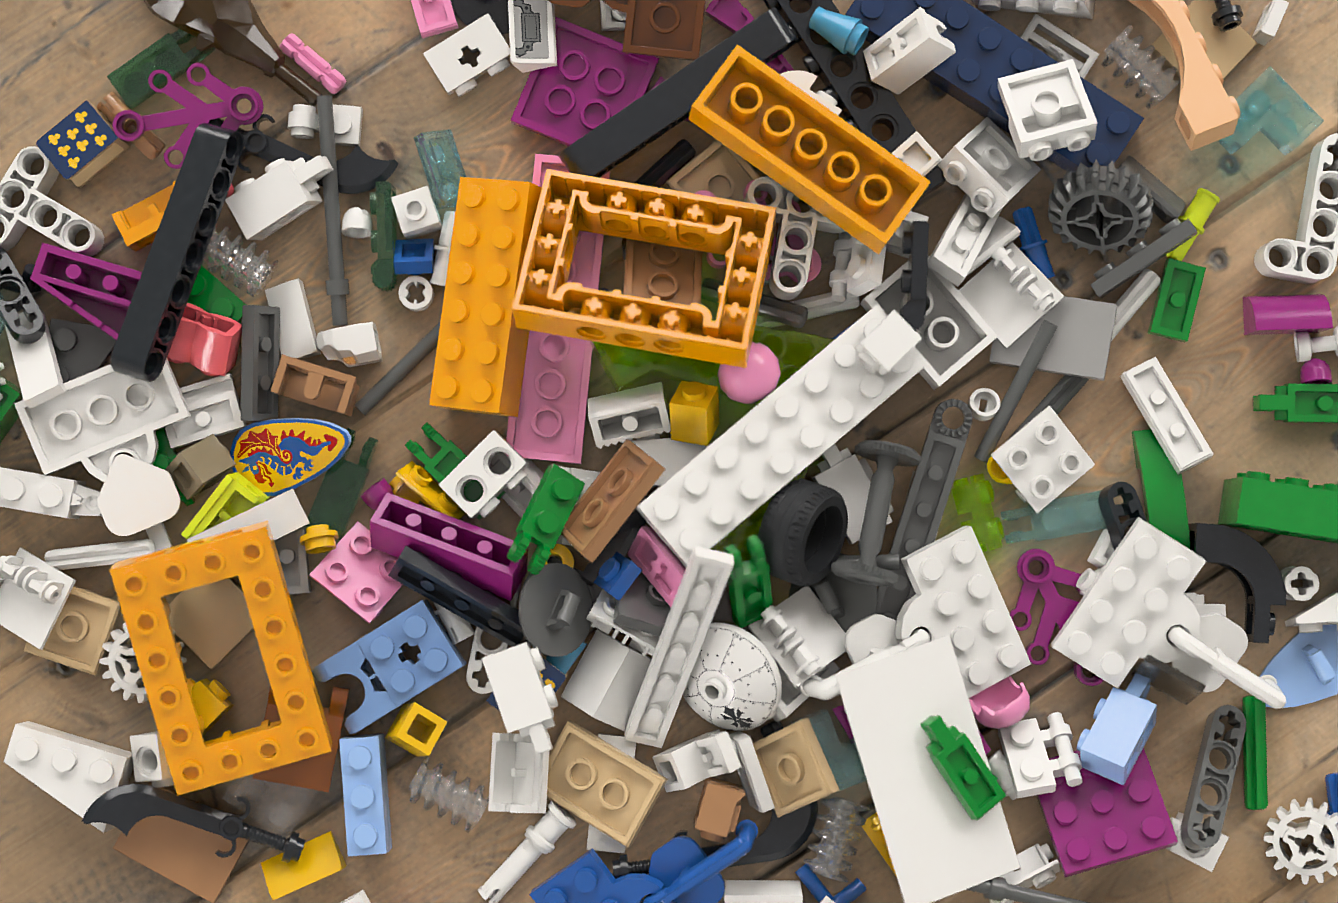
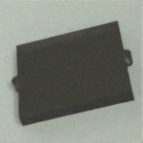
[1130,654,1206,705]

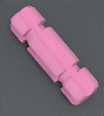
[280,34,346,94]

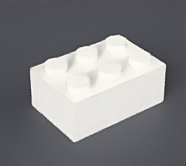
[860,256,998,390]

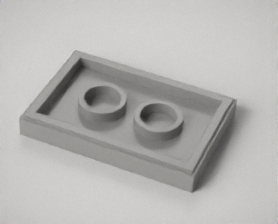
[989,296,1117,381]

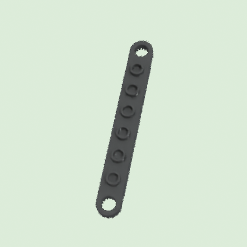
[875,399,973,620]

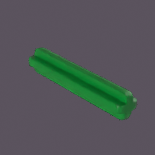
[1242,695,1268,810]

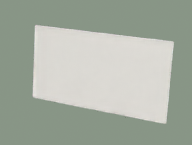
[835,635,1020,903]

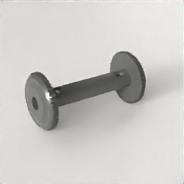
[831,440,922,587]

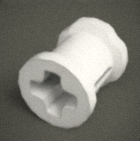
[1280,566,1320,601]

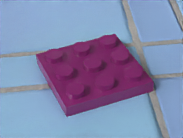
[510,17,659,146]
[1036,747,1178,878]

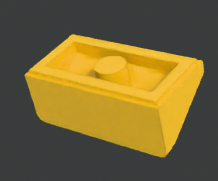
[261,830,347,901]

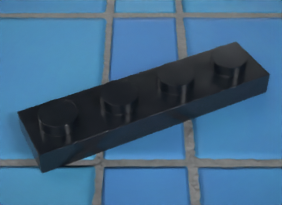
[388,546,528,647]

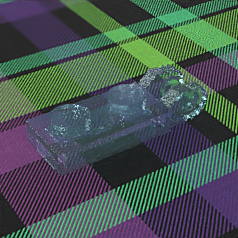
[1000,491,1107,544]

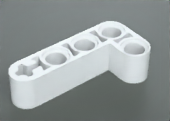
[1254,133,1338,284]

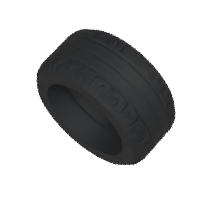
[758,479,848,586]

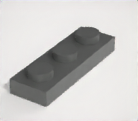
[1090,218,1198,299]
[240,305,280,421]

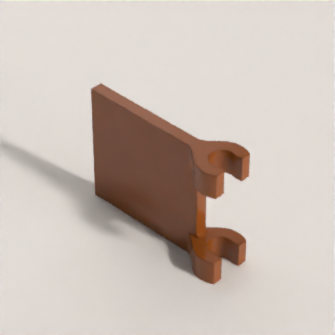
[252,685,350,792]

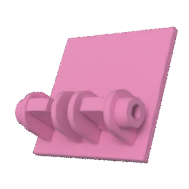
[309,521,403,624]

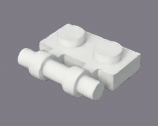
[829,231,887,302]
[998,712,1083,799]

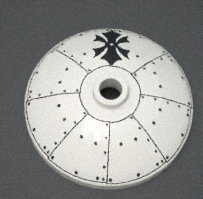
[683,623,782,731]

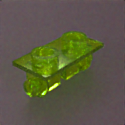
[951,473,1004,552]

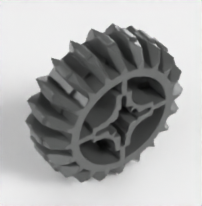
[1048,160,1154,256]

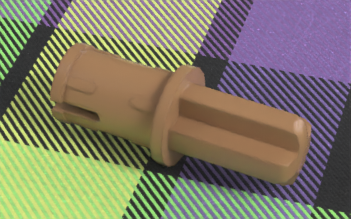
[97,92,165,160]

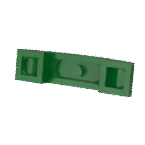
[1132,429,1190,549]

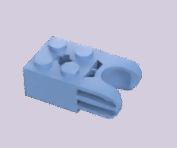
[312,599,467,734]

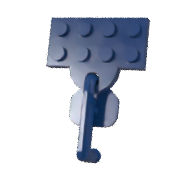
[529,820,758,903]

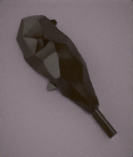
[143,0,322,106]

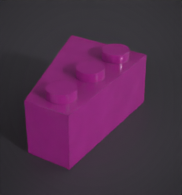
[30,243,142,340]

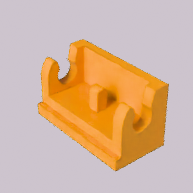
[112,181,176,252]

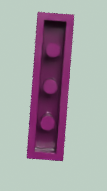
[370,492,528,601]

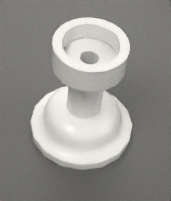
[1294,326,1338,362]

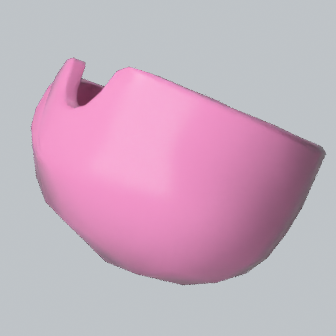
[717,342,781,404]
[969,676,1030,729]

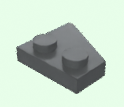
[49,318,116,383]

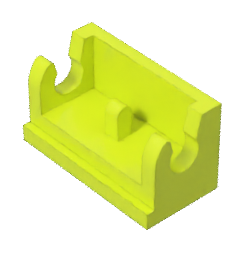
[181,472,270,539]

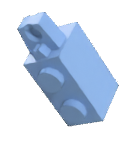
[1077,673,1157,785]

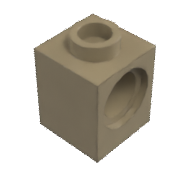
[165,434,236,500]

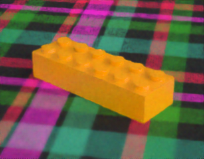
[689,45,931,255]
[429,177,542,418]

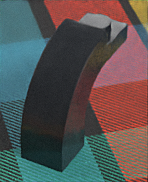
[1188,523,1286,643]

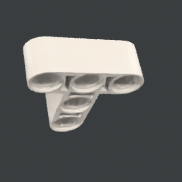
[0,146,104,257]
[744,177,845,300]

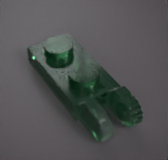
[107,29,215,110]
[370,181,398,292]
[305,428,378,540]

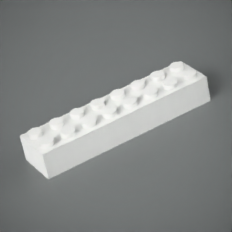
[636,304,928,568]

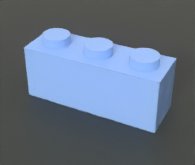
[339,733,392,857]

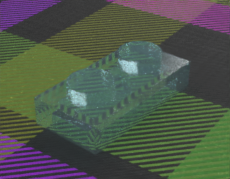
[414,129,466,209]

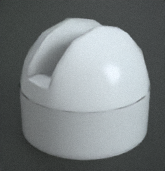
[341,207,373,238]
[968,388,1000,421]

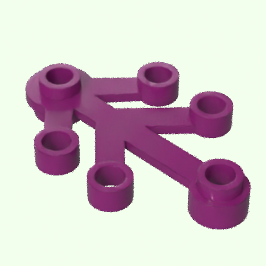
[112,63,264,169]
[1009,549,1104,686]

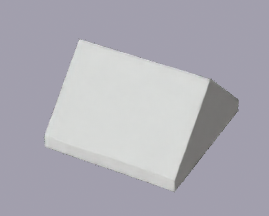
[560,629,652,732]

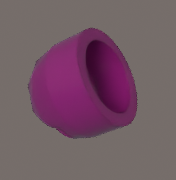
[1300,358,1332,384]
[360,478,394,510]

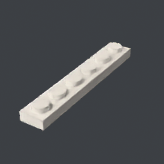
[625,546,734,748]

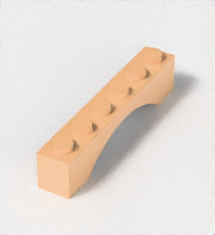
[1127,0,1240,151]

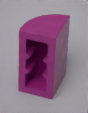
[1243,294,1333,335]

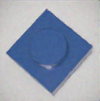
[393,238,435,275]
[594,551,642,601]

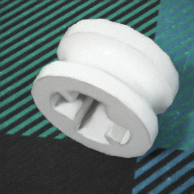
[398,276,434,312]

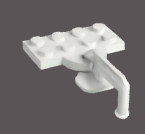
[14,359,191,551]
[1051,517,1286,709]
[799,526,1031,700]

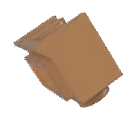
[271,354,360,417]
[694,777,745,843]

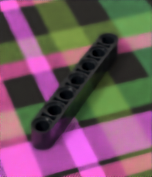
[559,8,798,178]
[111,123,244,382]

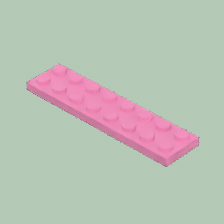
[505,154,611,464]

